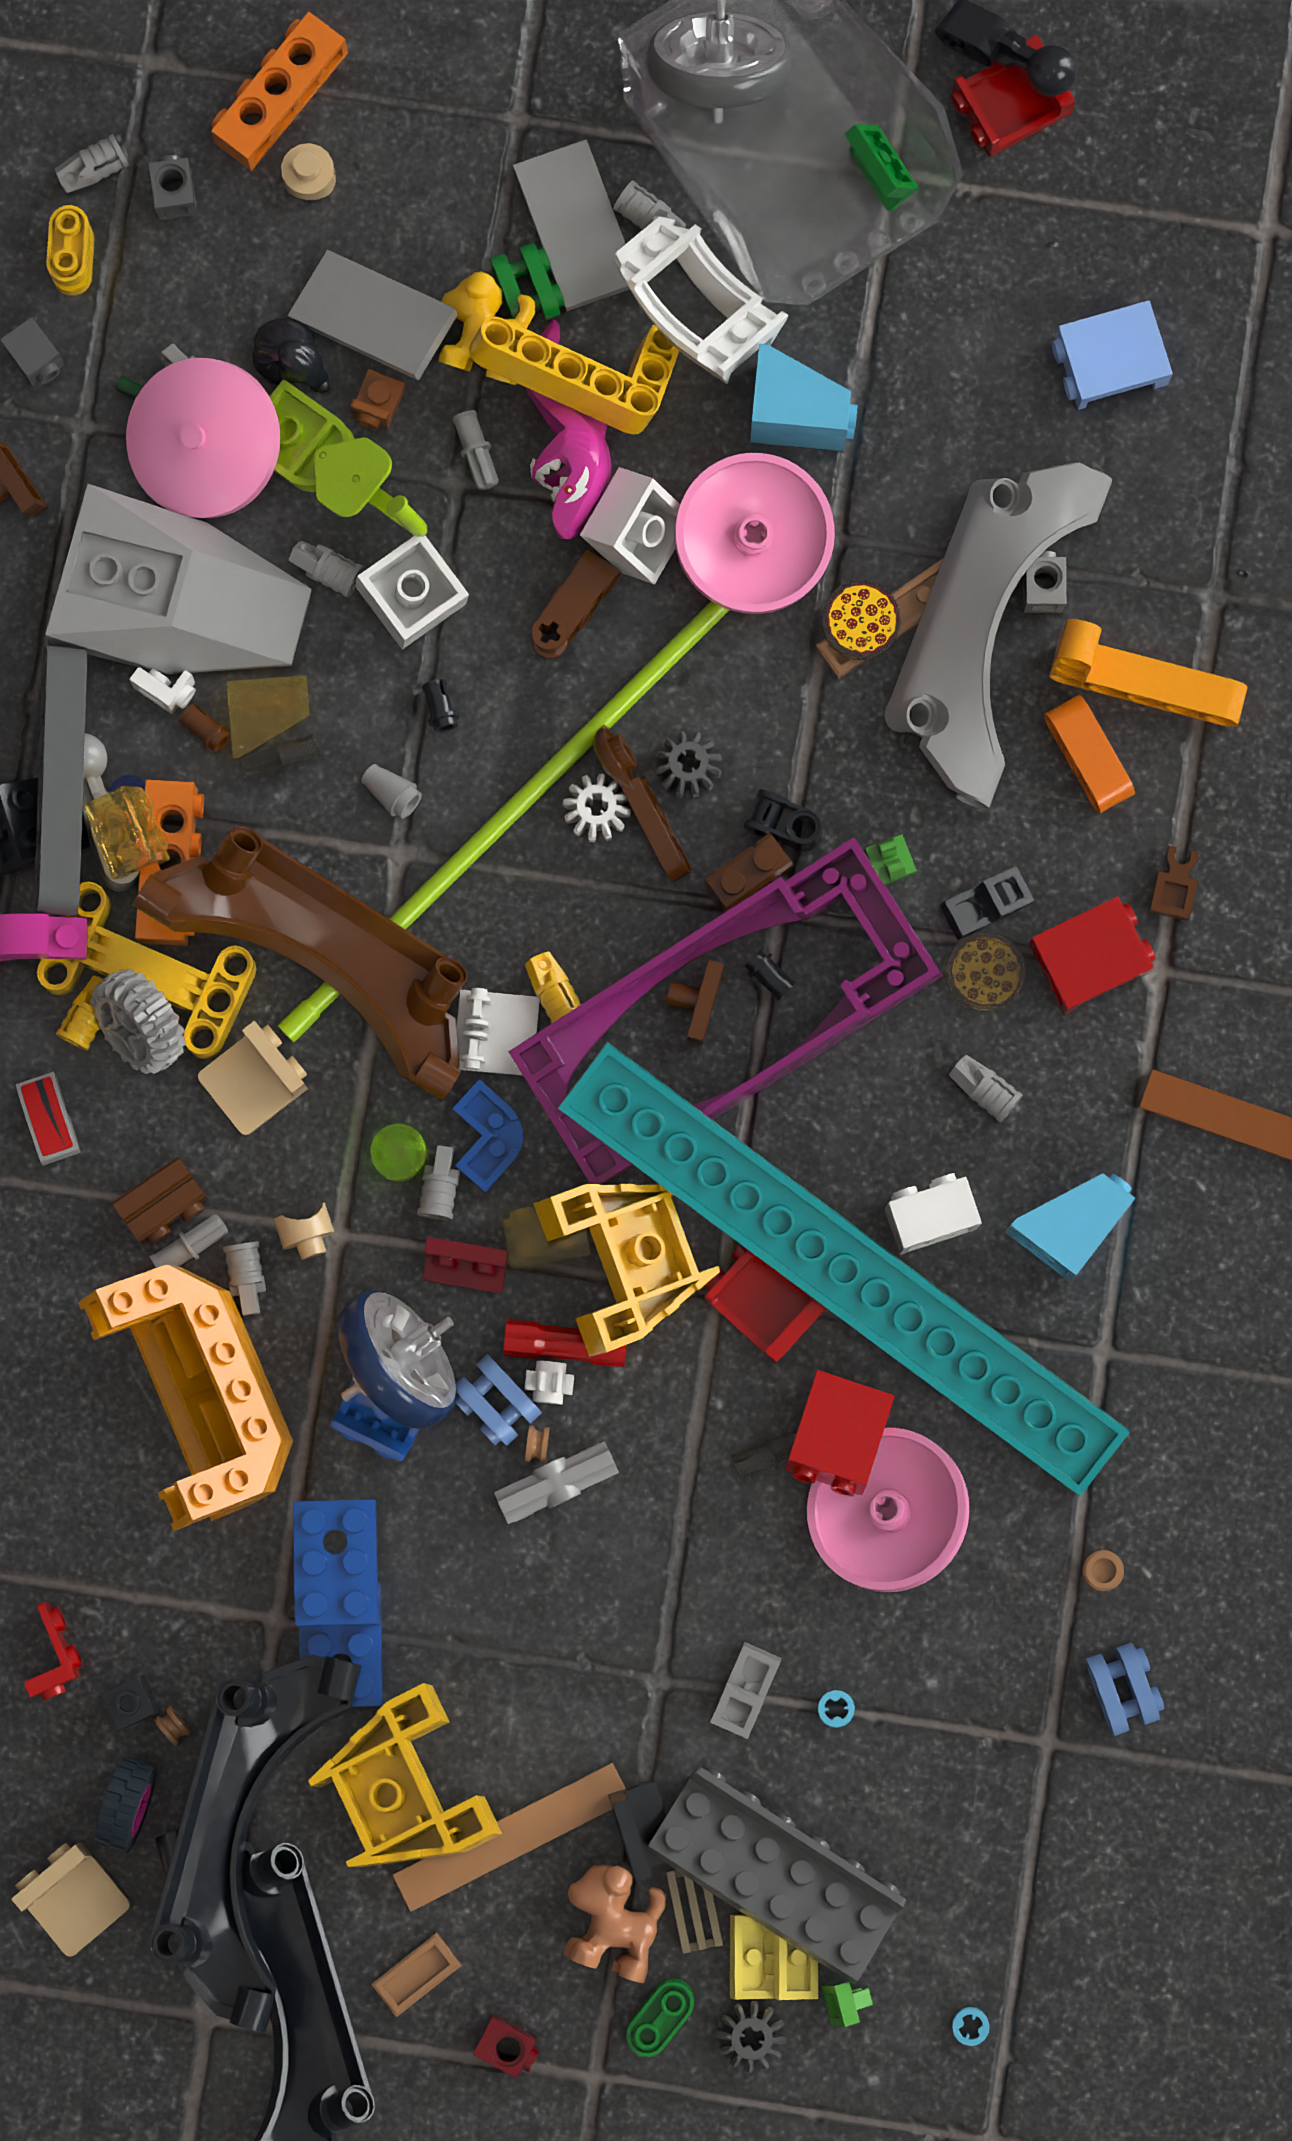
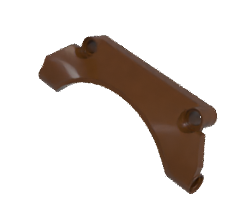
[131,826,468,1102]

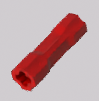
[504,1319,627,1368]

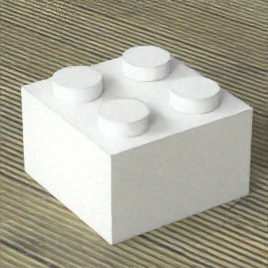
[580,467,680,585]
[355,536,469,650]
[884,1173,982,1255]

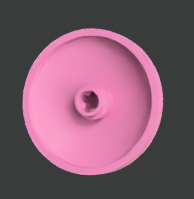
[126,358,280,518]
[674,453,835,614]
[807,1428,969,1592]

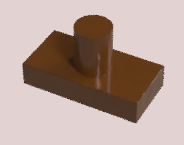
[0,442,49,517]
[666,960,724,1046]

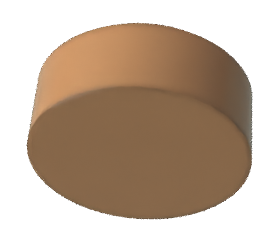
[1082,1550,1124,1591]

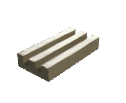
[666,1869,723,1954]

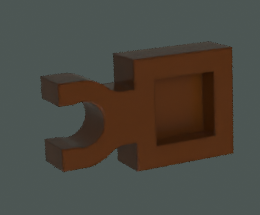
[1149,845,1199,921]

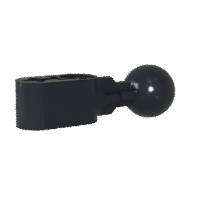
[935,0,1077,97]

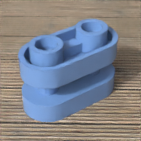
[455,1354,542,1446]
[1085,1642,1165,1737]

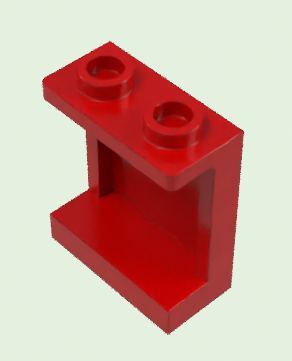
[950,35,1075,157]
[1029,896,1156,1014]
[704,1245,827,1364]
[785,1370,895,1497]

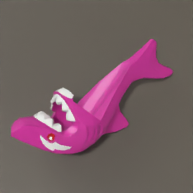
[525,320,612,539]

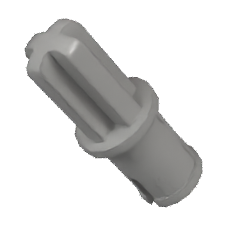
[452,410,499,490]
[150,1215,228,1268]

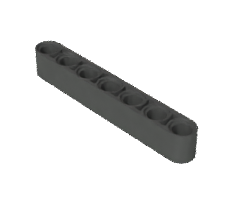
[34,645,87,916]

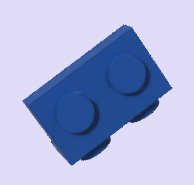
[330,1379,420,1461]

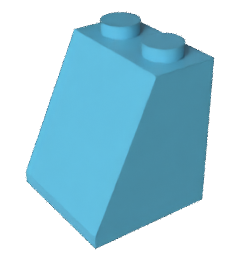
[750,344,858,451]
[1005,1173,1135,1281]

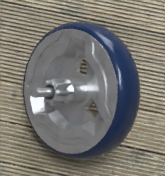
[336,1290,457,1429]

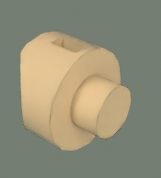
[281,143,336,200]
[273,1203,334,1260]

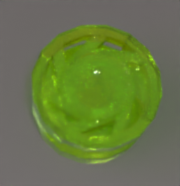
[370,1123,428,1183]

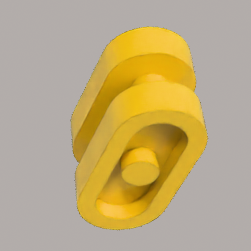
[46,205,94,296]

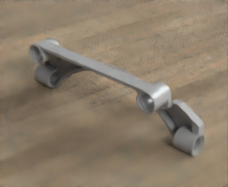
[885,462,1112,810]

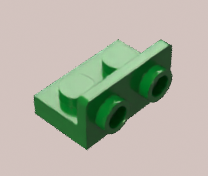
[844,124,919,211]

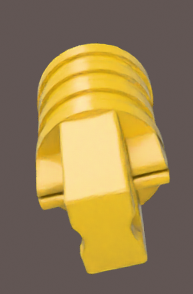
[525,951,581,1024]
[56,976,104,1051]

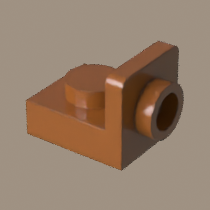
[350,369,406,430]

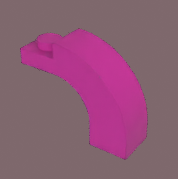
[0,914,87,962]

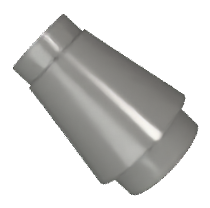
[361,764,422,819]

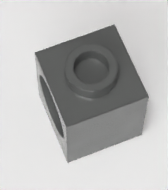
[149,155,198,221]
[0,317,65,387]

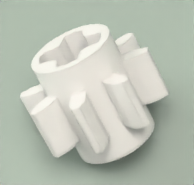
[524,1361,574,1405]

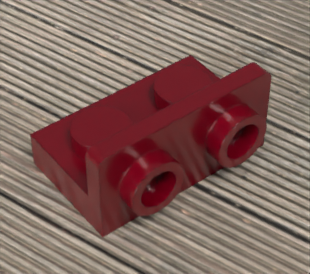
[423,1237,509,1293]

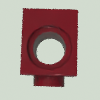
[473,2014,540,2078]

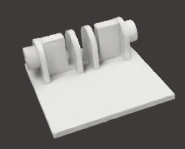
[457,988,540,1076]

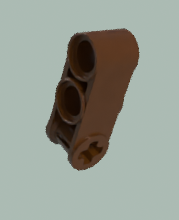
[532,549,622,659]

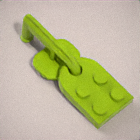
[269,379,428,537]

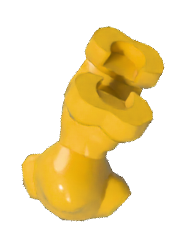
[438,271,535,385]

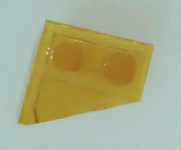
[227,675,310,758]

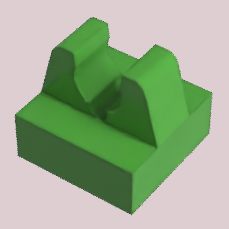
[864,834,917,885]
[821,1981,873,2027]

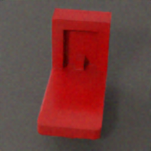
[24,1602,83,1701]

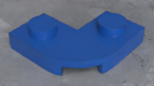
[453,1079,523,1193]

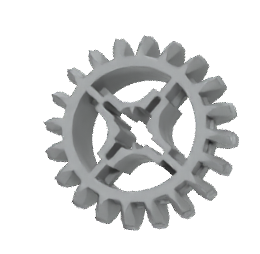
[90,969,186,1074]

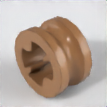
[525,1425,550,1464]
[153,1706,193,1747]

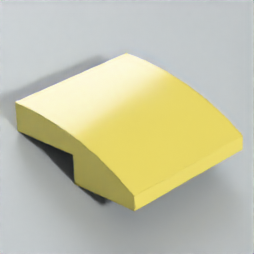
[730,1914,818,2000]

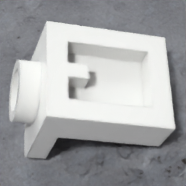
[129,667,196,715]

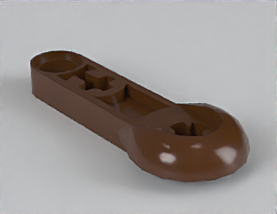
[593,725,692,882]

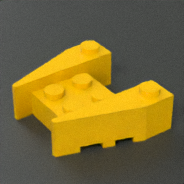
[533,1184,720,1357]
[308,1683,502,1868]

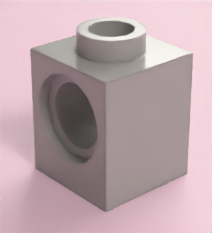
[1023,551,1067,613]

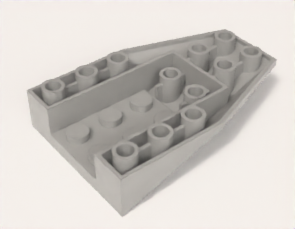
[45,484,312,674]

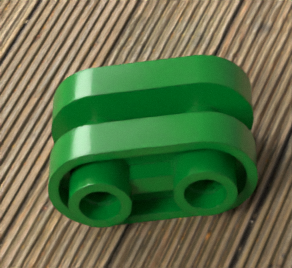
[489,242,565,327]
[627,1978,694,2057]

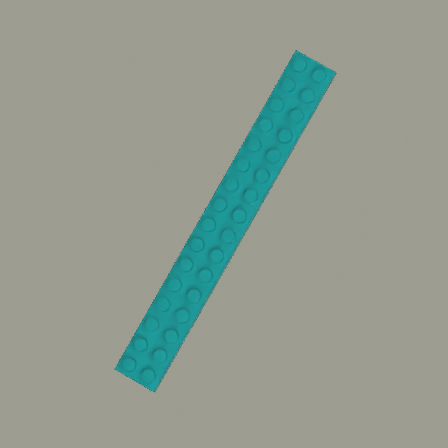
[558,1042,1130,1496]

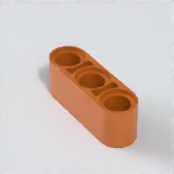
[1044,695,1135,813]

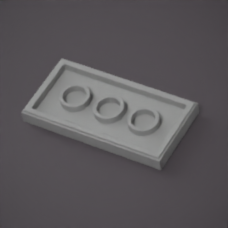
[513,139,630,312]
[288,250,458,381]

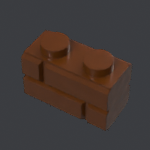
[704,833,793,913]
[111,1157,209,1246]

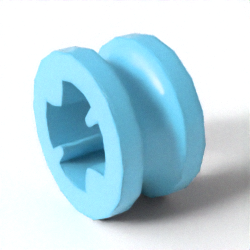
[818,1690,855,1728]
[952,2007,989,2046]

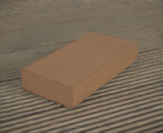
[371,1932,462,2017]

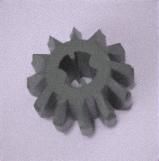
[655,731,722,799]
[716,2001,787,2073]

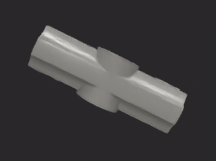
[494,1441,619,1524]

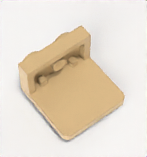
[198,1020,308,1135]
[11,1842,130,1956]

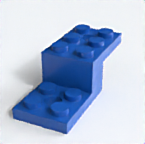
[293,1500,383,1707]

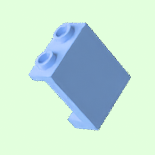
[1052,300,1173,410]

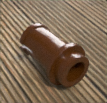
[179,703,231,753]

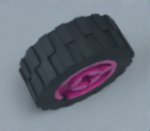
[94,1756,157,1854]

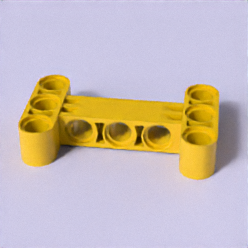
[37,882,257,1059]

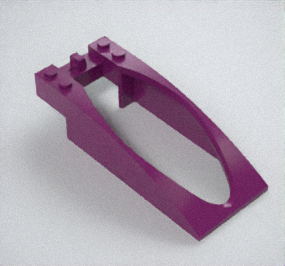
[508,837,943,1185]

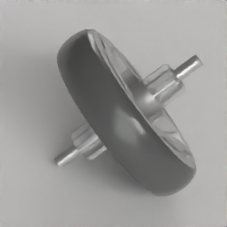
[646,0,792,123]

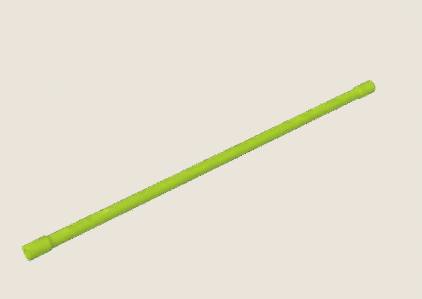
[277,601,729,1042]

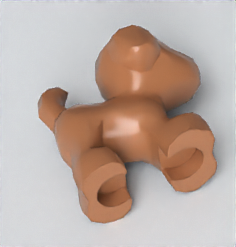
[563,1864,666,1983]

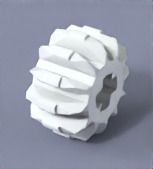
[563,774,631,842]

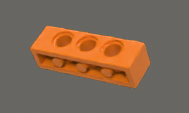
[211,12,348,171]
[135,780,204,946]

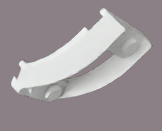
[614,216,788,384]

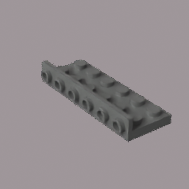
[645,1766,907,1985]

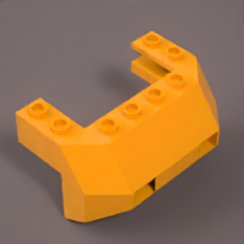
[78,1264,293,1531]

